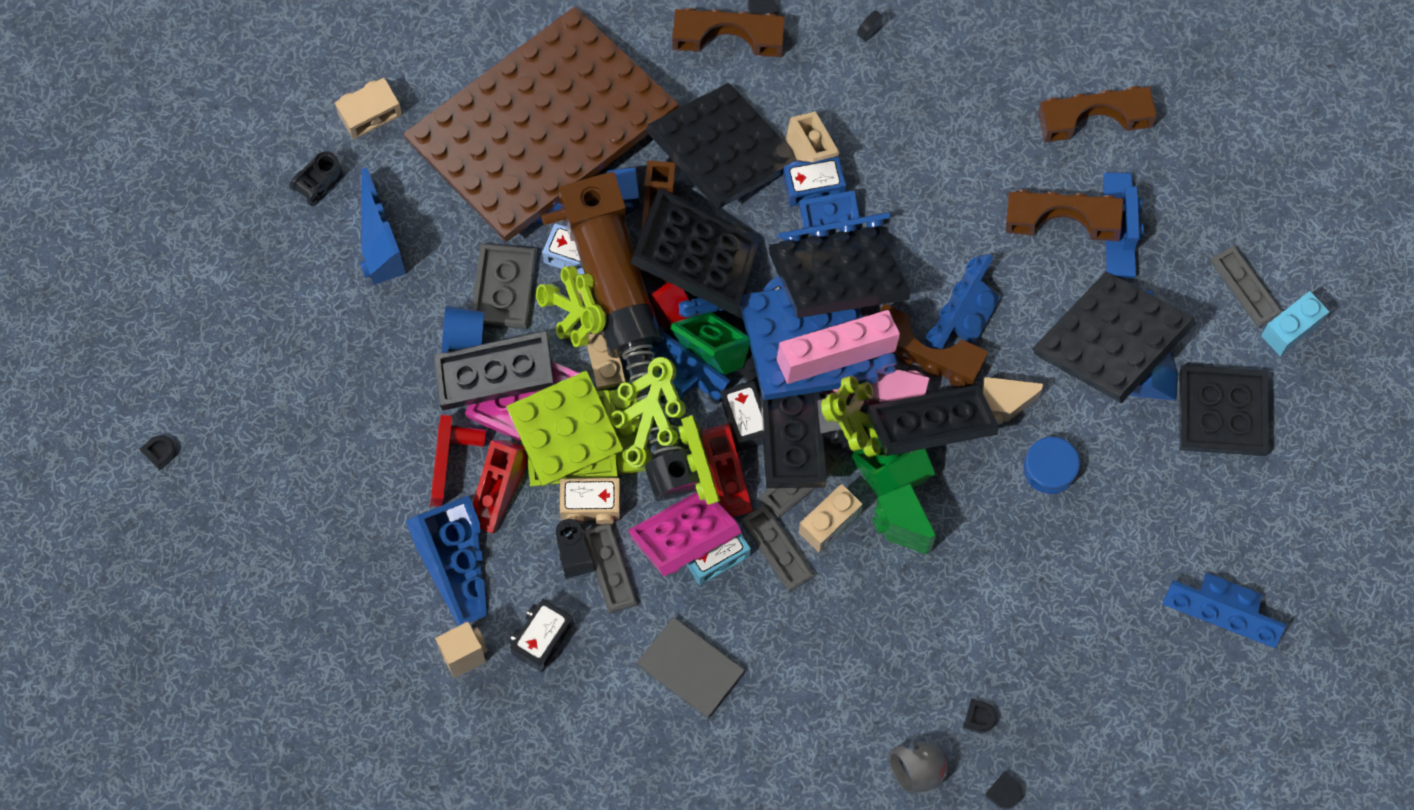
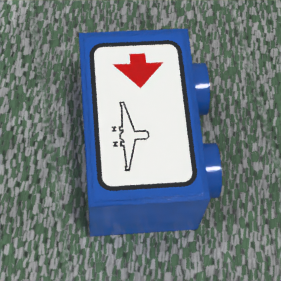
[783,156,846,207]

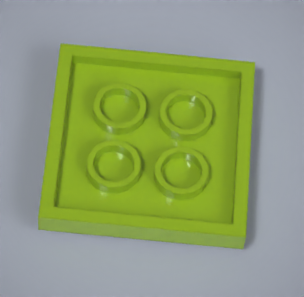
[506,370,623,487]

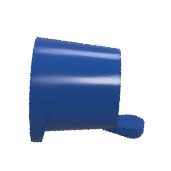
[442,305,491,353]

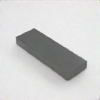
[1210,246,1282,328]
[759,442,844,519]
[741,505,814,593]
[583,524,637,614]

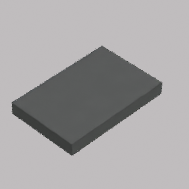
[471,243,537,330]
[636,617,744,719]

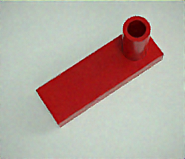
[430,415,486,507]

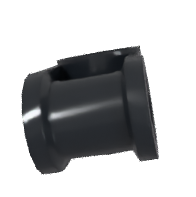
[289,151,342,206]
[556,519,594,579]

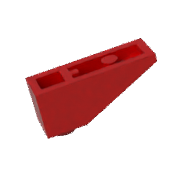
[701,423,753,517]
[472,439,528,534]

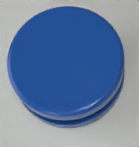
[1023,437,1080,494]

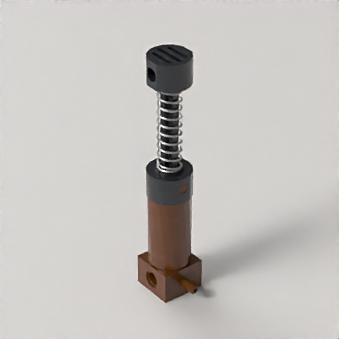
[541,171,700,501]

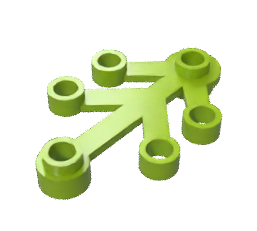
[536,266,607,347]
[610,357,686,468]
[821,375,881,457]

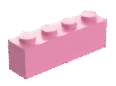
[777,310,900,384]
[820,367,929,405]

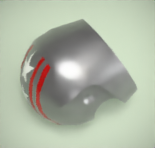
[888,741,947,793]

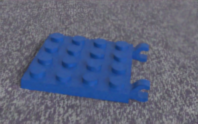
[740,289,897,400]

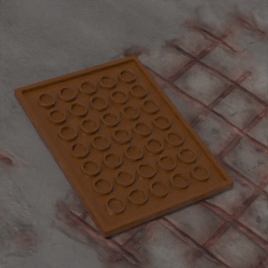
[403,6,679,242]

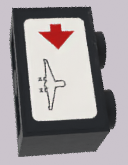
[720,381,763,452]
[509,598,574,673]

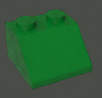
[671,312,750,375]
[850,439,935,497]
[872,484,936,555]

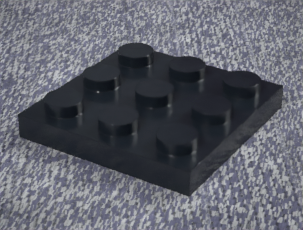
[1179,365,1269,456]

